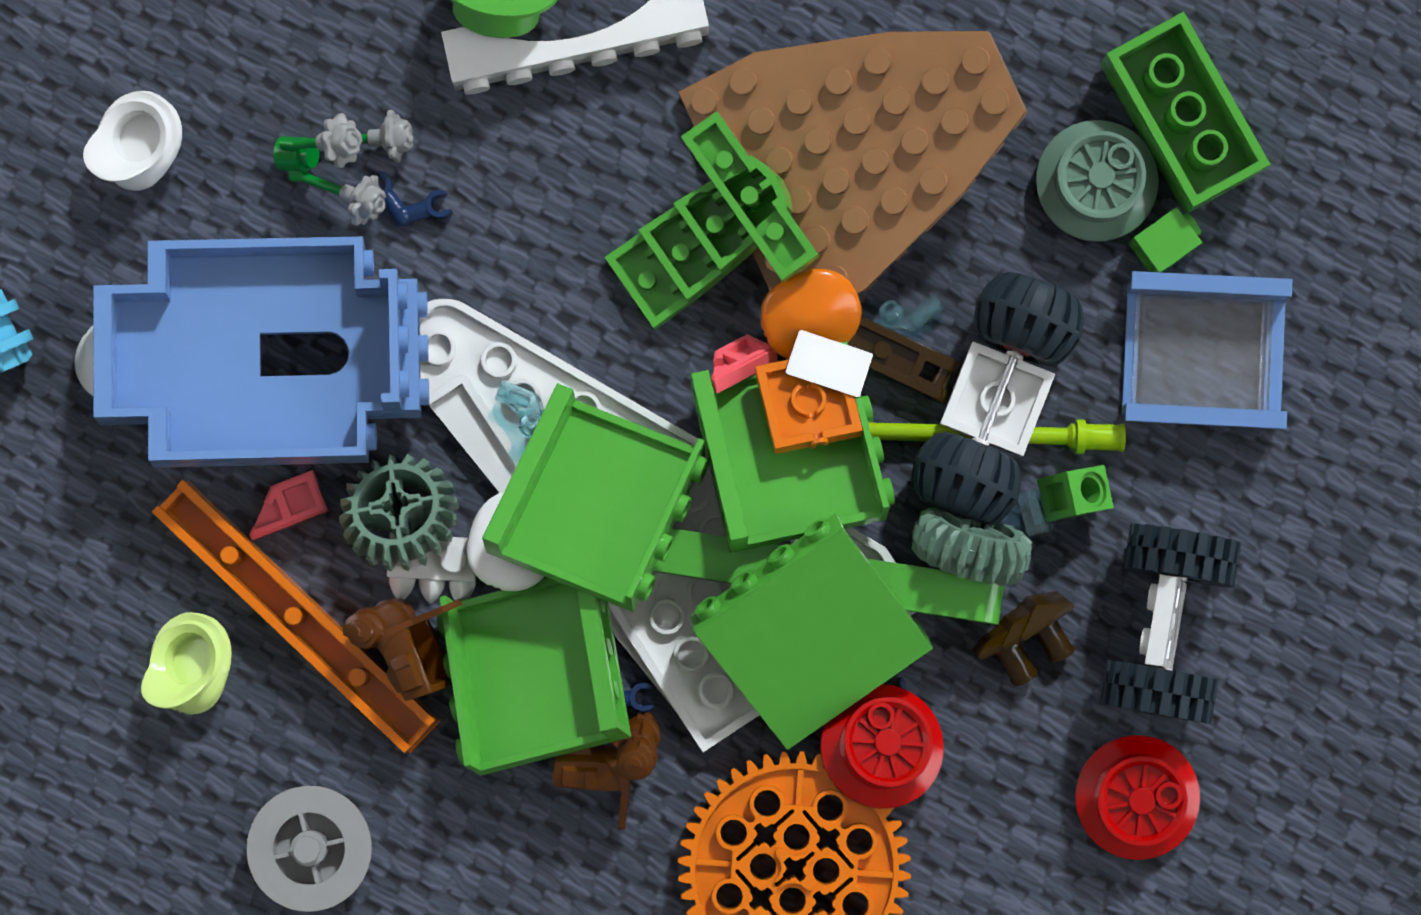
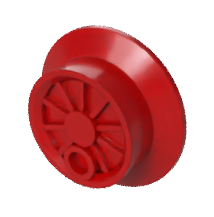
[820,684,944,809]
[1075,735,1200,860]

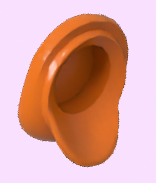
[761,268,862,359]

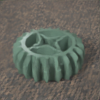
[339,453,459,572]
[911,507,1032,586]

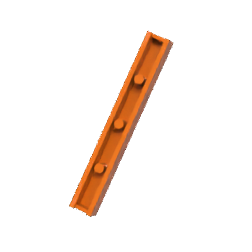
[152,480,441,753]

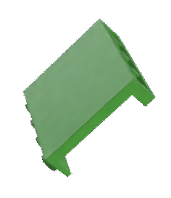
[691,341,895,553]
[482,383,710,612]
[690,513,933,750]
[437,578,631,776]

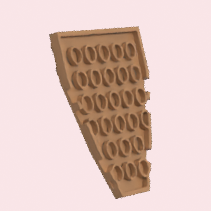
[679,31,1028,295]

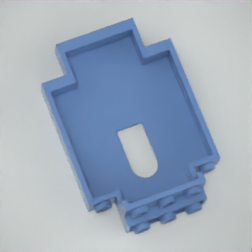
[93,236,430,468]

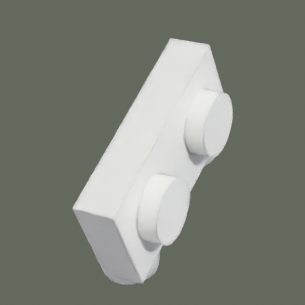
[387,533,476,604]

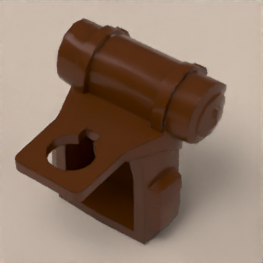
[343,598,463,701]
[552,712,661,830]

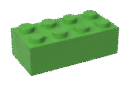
[1100,11,1271,213]

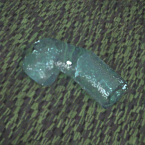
[879,294,946,335]
[495,380,544,439]

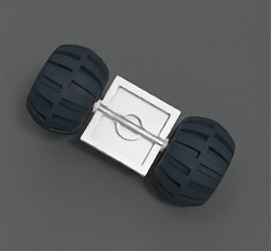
[911,272,1084,525]

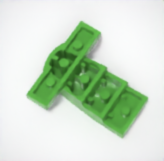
[605,111,819,330]

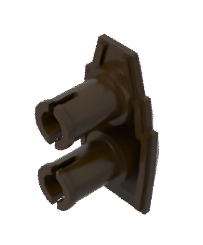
[971,591,1075,686]

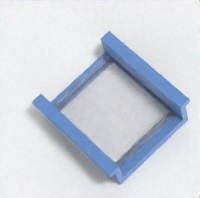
[1121,271,1293,430]

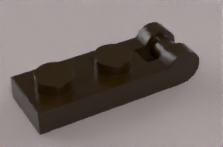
[848,316,962,404]

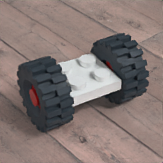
[1100,524,1242,724]

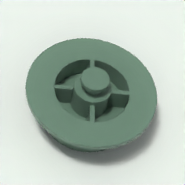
[1036,120,1159,242]

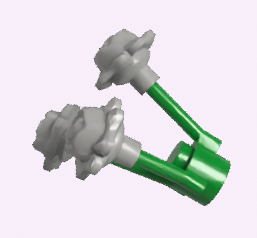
[273,110,413,226]

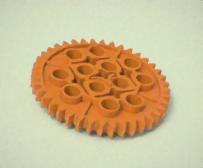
[678,751,911,915]

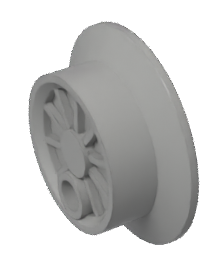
[247,786,372,912]

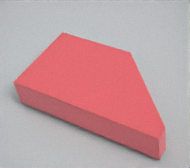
[711,334,778,394]
[249,470,329,541]

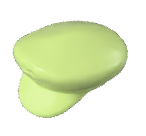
[141,612,232,715]

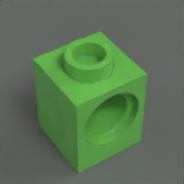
[1128,207,1203,272]
[1037,465,1114,522]

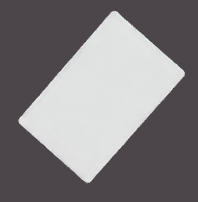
[786,330,873,397]

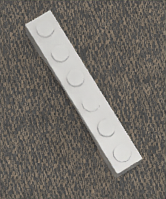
[441,0,709,94]

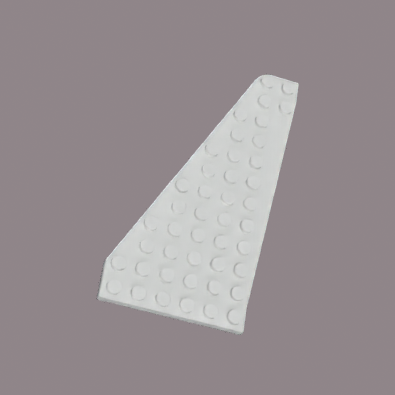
[420,299,915,752]

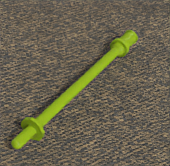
[868,419,1126,454]

